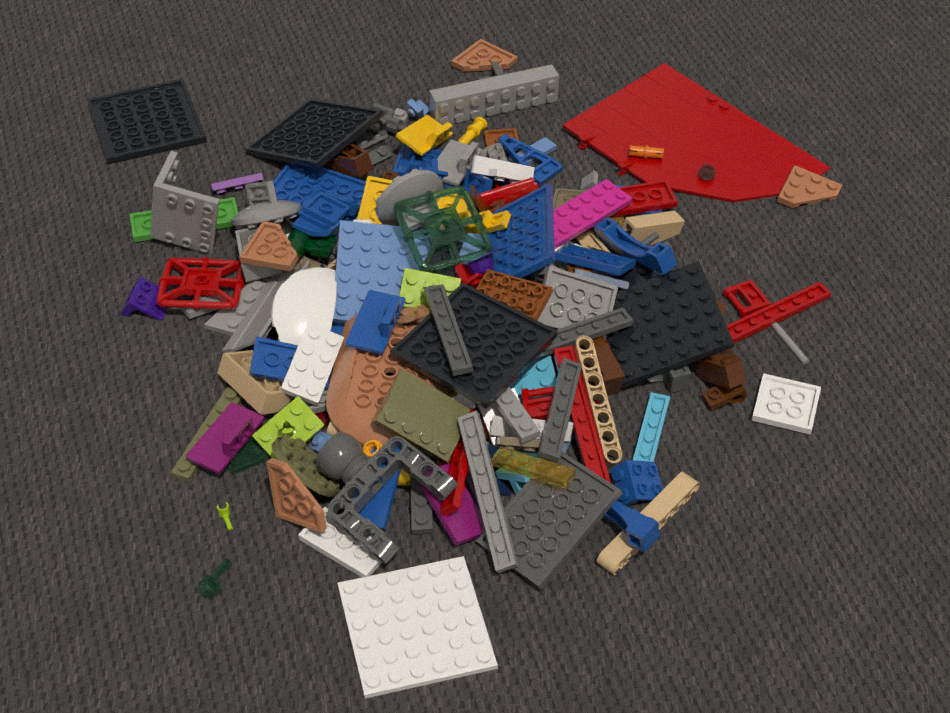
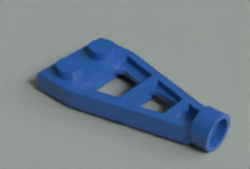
[498,134,563,187]

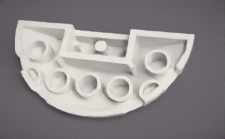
[271,267,337,345]

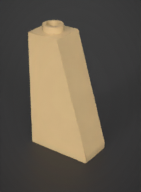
[622,211,685,246]

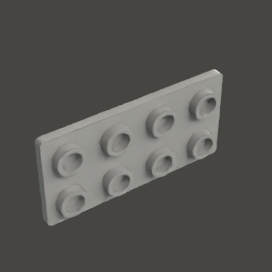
[437,140,482,186]

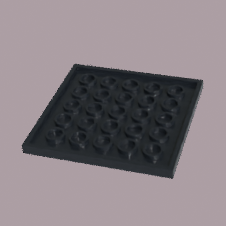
[87,78,207,163]
[245,98,384,169]
[606,261,735,388]
[390,283,558,409]

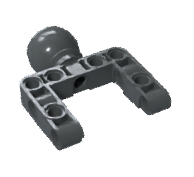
[316,432,458,564]

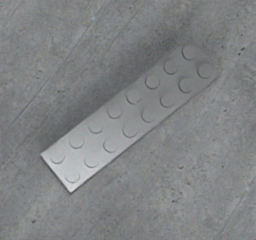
[429,64,559,125]

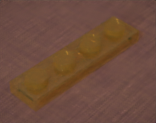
[491,446,576,488]

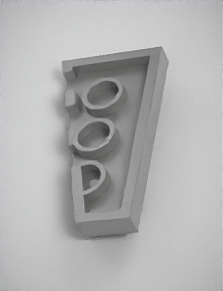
[204,280,267,336]

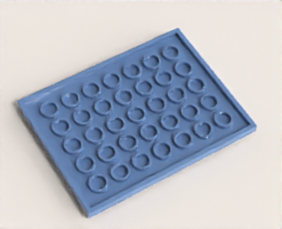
[332,220,488,323]

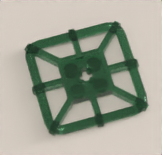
[393,186,493,272]

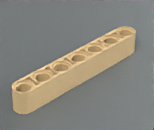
[573,336,622,469]
[596,471,700,575]

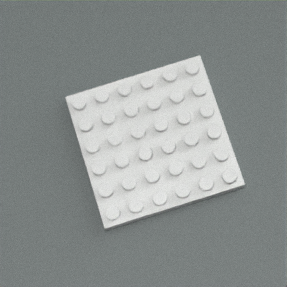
[337,556,498,698]

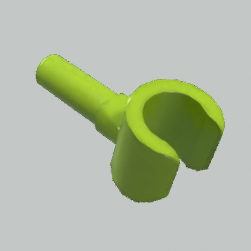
[216,502,233,531]

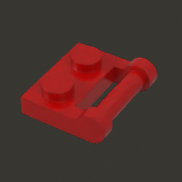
[722,280,771,318]
[522,386,555,420]

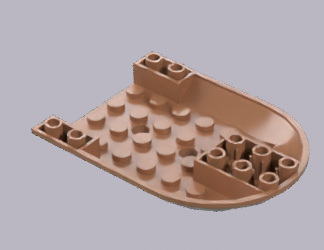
[326,314,450,445]

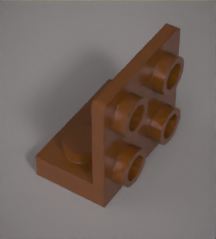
[470,185,507,213]

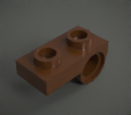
[702,384,746,411]

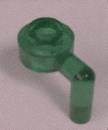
[198,558,232,598]

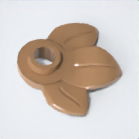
[396,304,431,324]

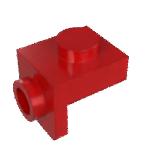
[454,264,484,289]

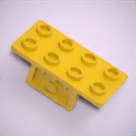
[396,115,453,156]

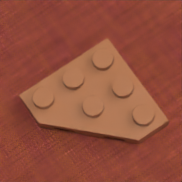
[451,39,518,72]
[777,165,842,208]
[239,221,298,271]
[266,458,327,532]

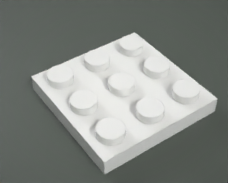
[752,373,821,435]

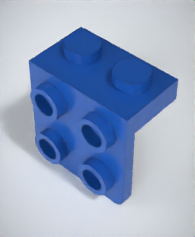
[443,169,493,195]
[610,460,663,507]

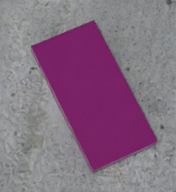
[417,463,485,546]

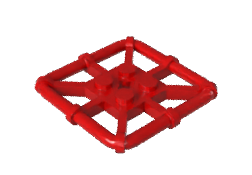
[156,257,244,310]

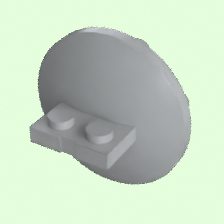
[375,169,443,232]
[230,181,302,229]

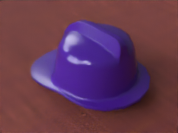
[463,249,500,275]

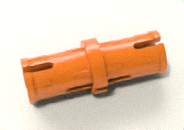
[629,145,664,159]

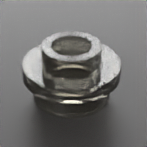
[698,165,716,180]

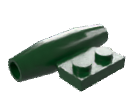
[288,228,338,259]

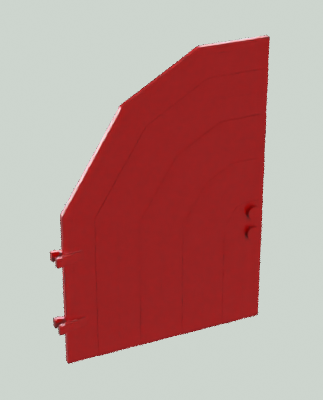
[563,63,831,202]

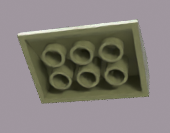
[371,368,470,463]

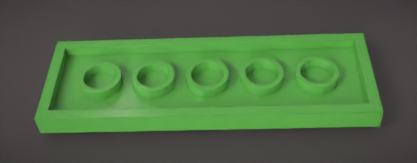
[130,197,238,242]

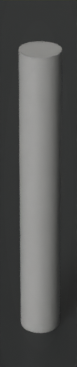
[771,322,809,365]

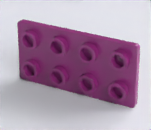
[186,402,265,474]

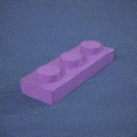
[210,173,263,194]

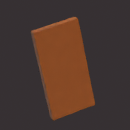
[476,269,554,321]

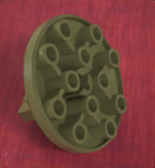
[272,434,342,497]

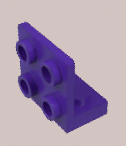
[121,277,169,321]

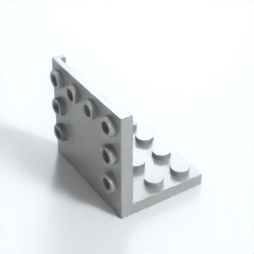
[150,151,220,254]
[524,265,618,340]

